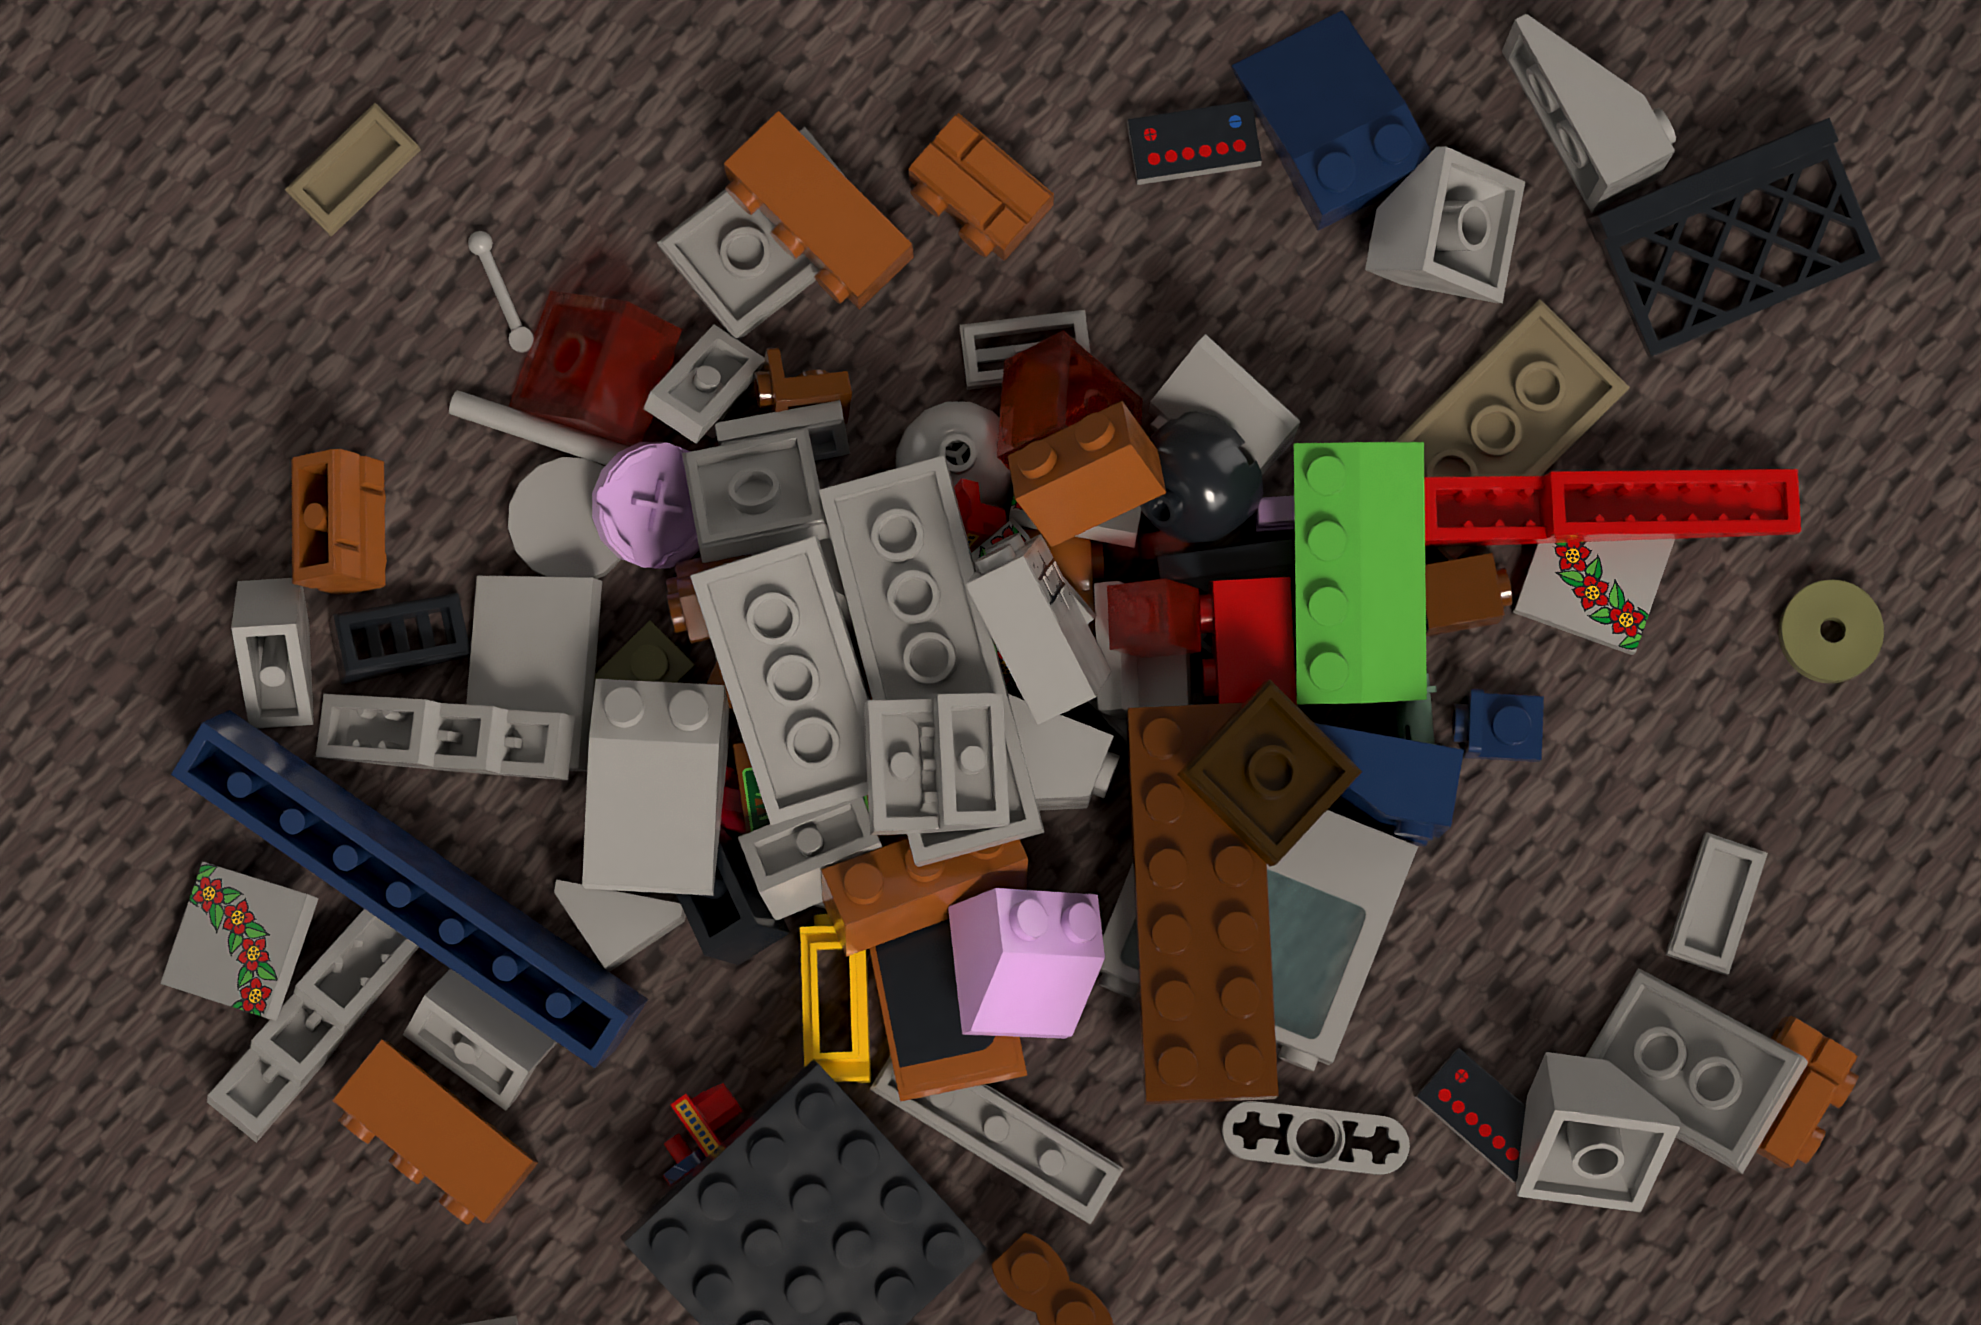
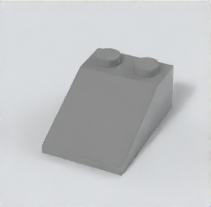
[1502,14,1676,213]
[582,679,731,896]

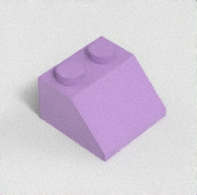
[948,888,1105,1039]

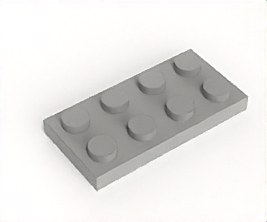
[690,535,870,825]

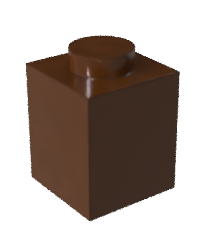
[1425,553,1512,637]

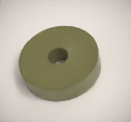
[1778,580,1884,683]

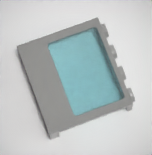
[1098,810,1418,1071]

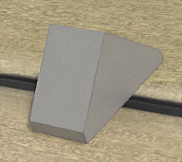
[554,880,686,972]

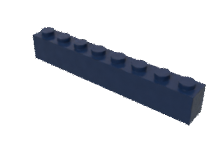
[171,710,649,1068]

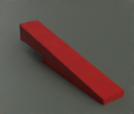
[1424,469,1801,548]

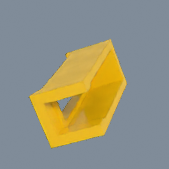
[800,914,871,1083]

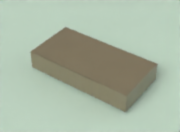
[285,103,421,237]

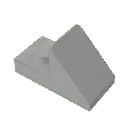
[643,325,765,443]

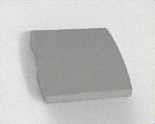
[864,693,1010,835]

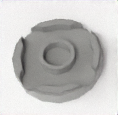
[508,457,621,579]

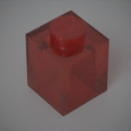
[1107,579,1201,658]

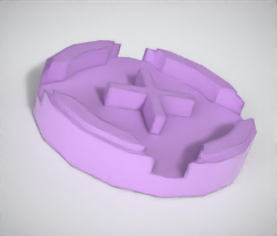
[592,442,699,569]

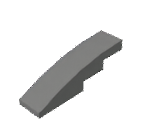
[316,694,575,780]
[207,909,419,1143]

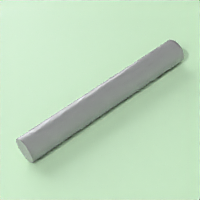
[449,390,629,465]

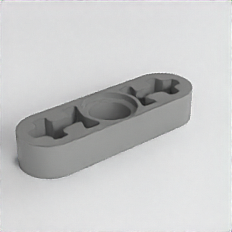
[1221,1101,1410,1175]

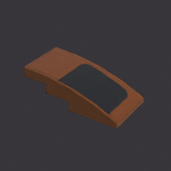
[869,834,1027,1102]

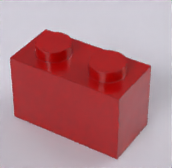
[1198,577,1297,706]

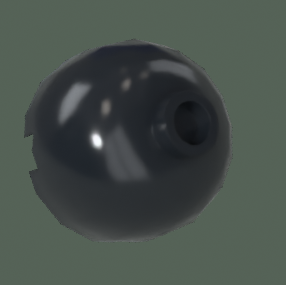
[1140,411,1263,543]

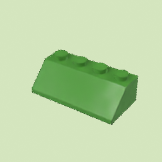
[1294,442,1427,704]

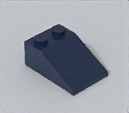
[1231,10,1431,231]
[1314,723,1464,846]

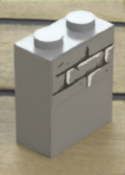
[965,533,1111,725]

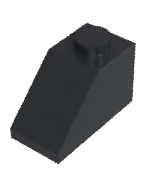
[676,825,790,965]

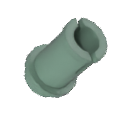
[1393,674,1437,745]

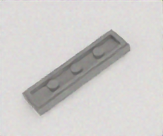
[870,1055,1124,1225]

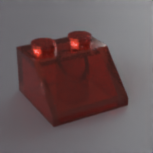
[508,291,682,446]
[997,331,1143,470]

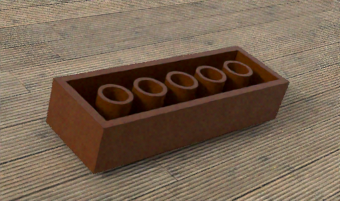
[1126,703,1278,1105]

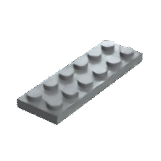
[819,455,1044,867]

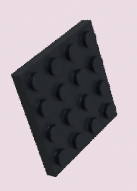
[620,1059,987,1325]

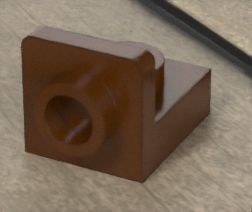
[754,347,852,424]

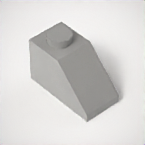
[231,578,314,728]

